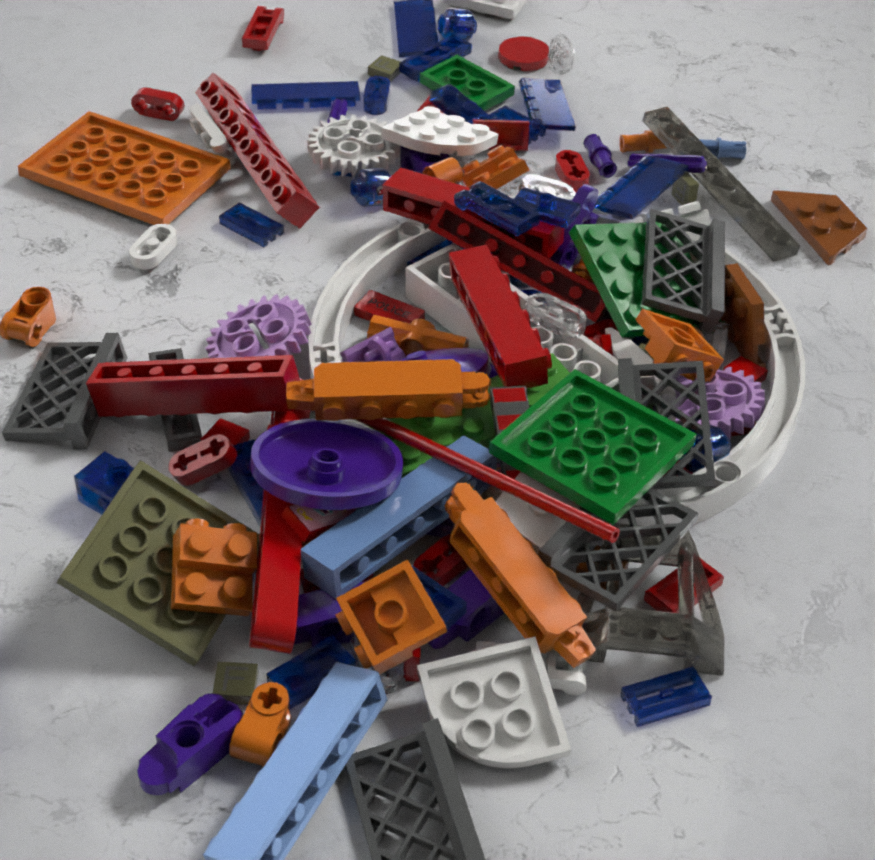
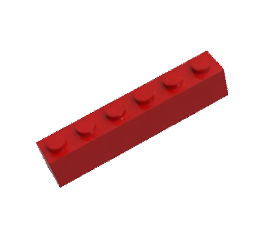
[383,168,565,259]
[428,200,607,323]
[449,245,552,389]
[86,355,300,417]

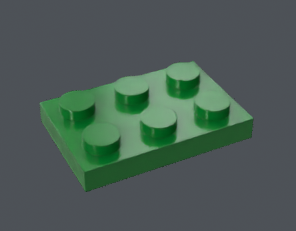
[420,55,515,115]

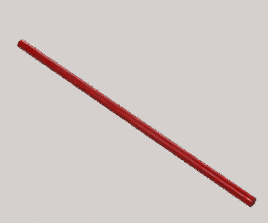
[300,378,620,543]

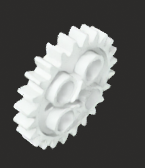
[307,114,401,177]

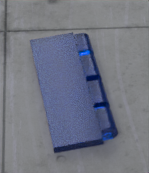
[394,0,440,58]
[518,77,576,131]
[251,81,360,110]
[595,155,688,220]

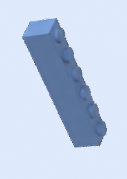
[300,435,497,599]

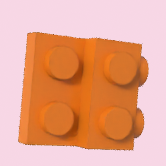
[461,145,530,193]
[635,309,724,382]
[171,519,257,616]
[335,559,448,675]

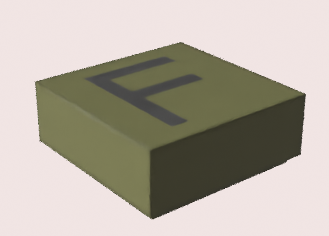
[368,55,404,83]
[671,168,699,205]
[212,662,259,705]

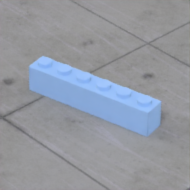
[203,662,387,860]

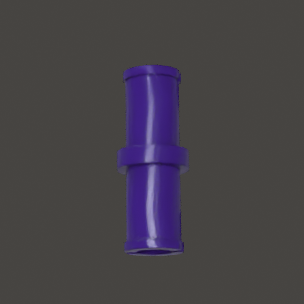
[583,134,617,178]

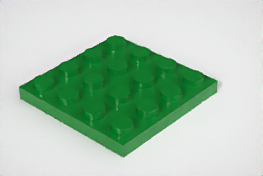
[569,222,725,338]
[489,369,697,525]

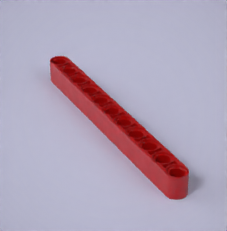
[249,409,310,654]

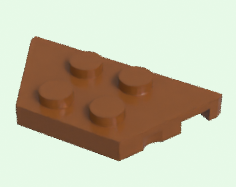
[771,190,868,265]
[721,263,766,369]

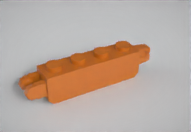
[286,359,491,421]
[444,482,596,668]

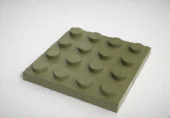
[57,460,259,667]

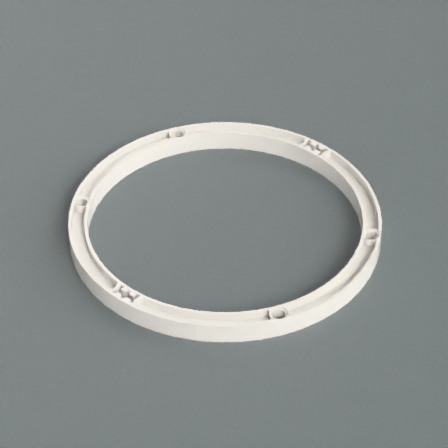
[308,195,805,546]

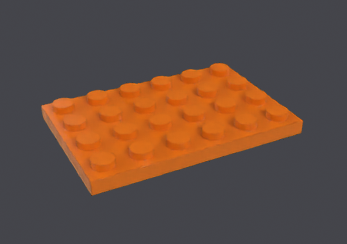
[18,111,231,225]

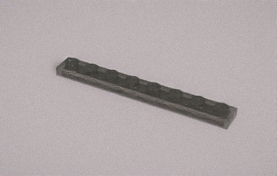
[642,106,800,262]

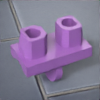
[340,327,406,362]

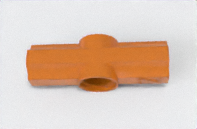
[367,315,469,358]

